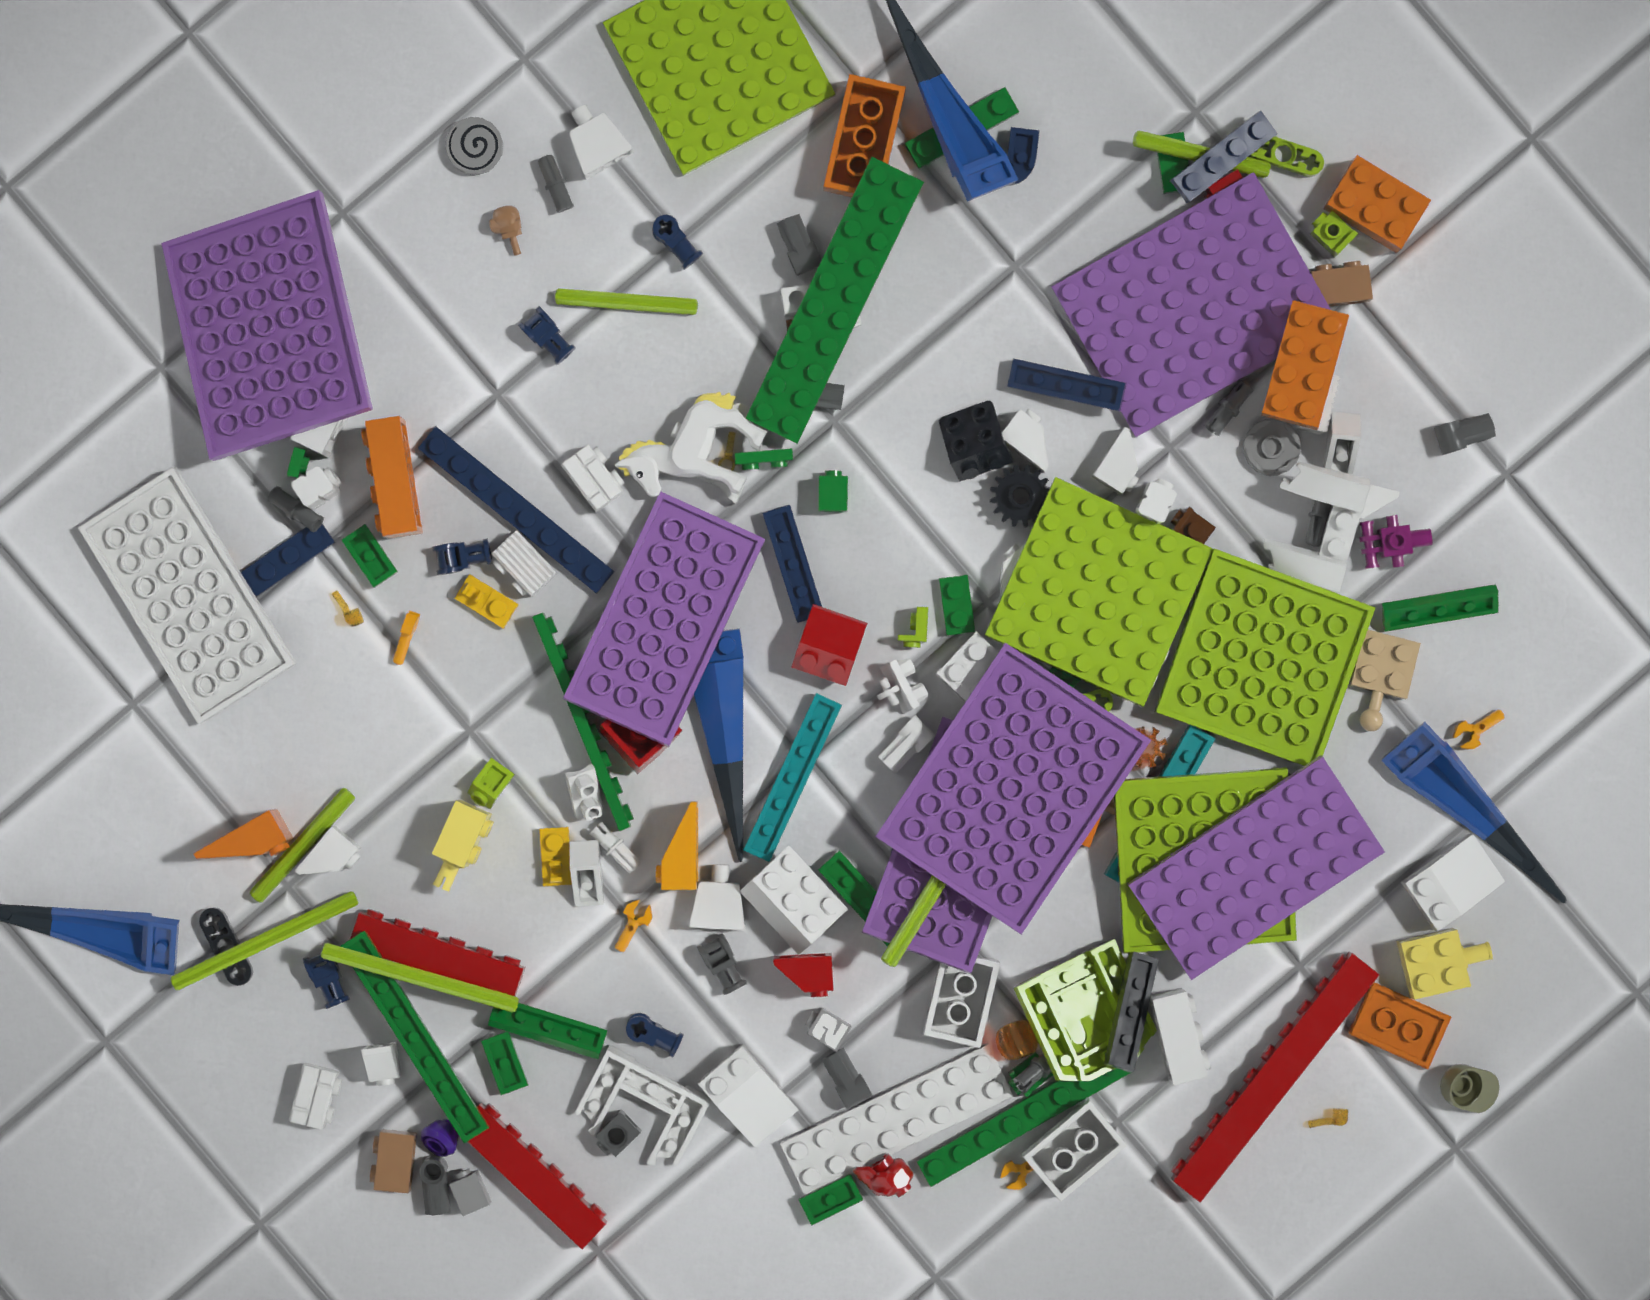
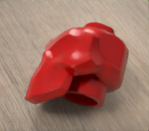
[853,1153,913,1197]

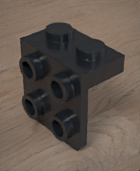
[939,401,1014,482]

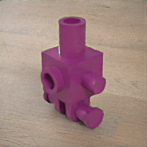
[1359,515,1433,569]

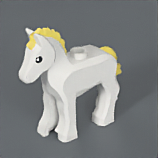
[615,392,770,504]

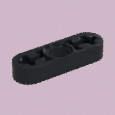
[199,907,253,986]

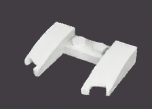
[1263,462,1370,592]
[575,1045,711,1166]

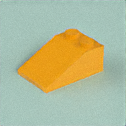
[656,801,698,890]

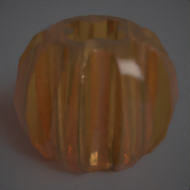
[1135,726,1168,769]
[995,1020,1038,1061]

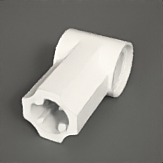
[878,715,936,774]

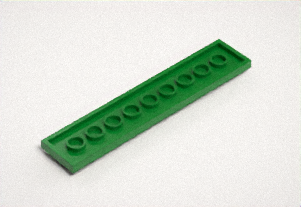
[745,157,924,444]

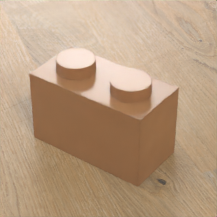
[1310,261,1373,307]
[370,1129,417,1194]

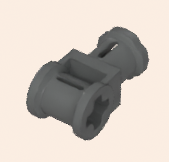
[697,933,747,995]

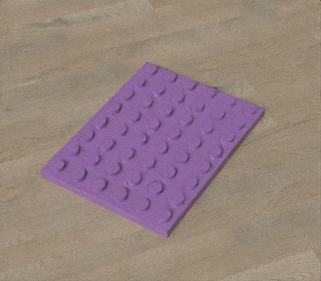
[1052,172,1331,437]
[161,190,373,461]
[875,643,1151,935]

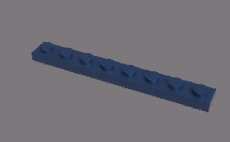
[418,426,615,594]

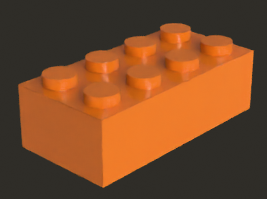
[823,74,906,198]
[1261,300,1349,430]
[361,416,423,539]

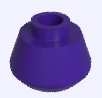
[421,1119,459,1157]

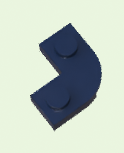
[1007,127,1040,186]

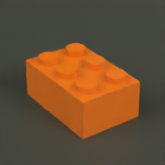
[1323,155,1431,253]

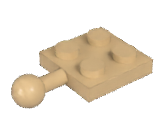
[1350,630,1421,731]

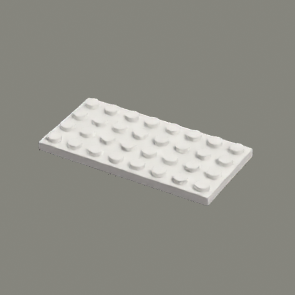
[78,467,297,724]

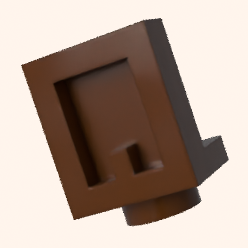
[1170,506,1216,544]

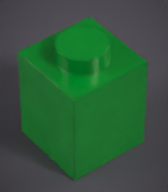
[818,470,848,512]

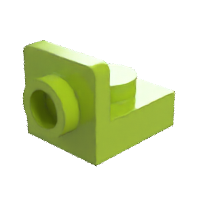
[898,607,928,648]
[467,758,515,809]

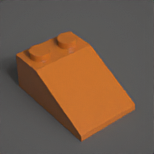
[193,809,294,859]

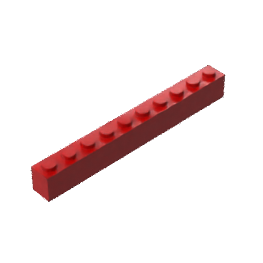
[1171,952,1380,1203]

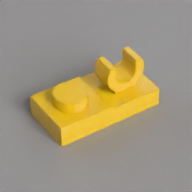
[454,574,519,629]
[540,827,572,886]

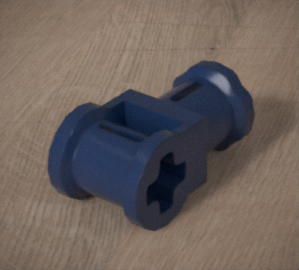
[652,214,703,270]
[518,306,576,365]
[432,538,492,575]
[303,954,350,1009]
[626,1013,684,1058]

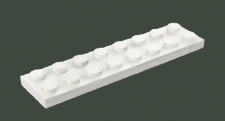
[780,1043,1014,1196]

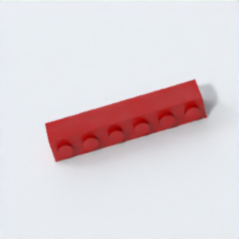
[350,909,526,997]
[467,1102,607,1250]

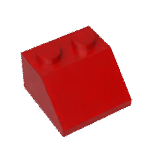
[791,604,868,686]
[599,720,682,775]
[773,953,834,997]

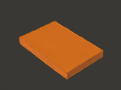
[1348,982,1452,1069]

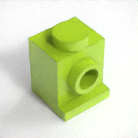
[1310,210,1358,258]

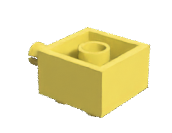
[432,800,494,892]
[1396,928,1493,1000]

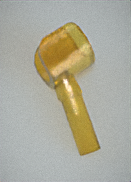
[718,432,736,471]
[332,590,364,627]
[1308,1108,1348,1128]

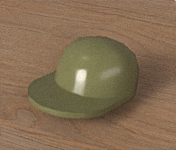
[1440,1064,1499,1113]

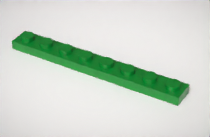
[532,612,634,831]
[340,930,489,1143]
[916,1068,1132,1187]

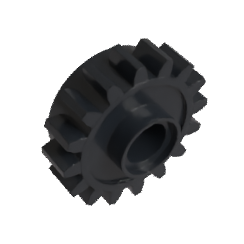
[989,464,1049,528]

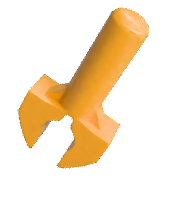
[393,610,420,665]
[1453,709,1505,749]
[615,899,653,952]
[1000,1160,1034,1190]

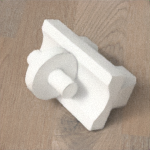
[877,659,928,714]
[565,764,604,821]

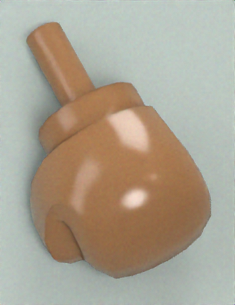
[489,206,522,256]

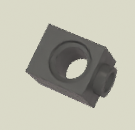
[595,1110,642,1157]

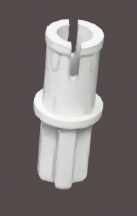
[589,821,641,873]

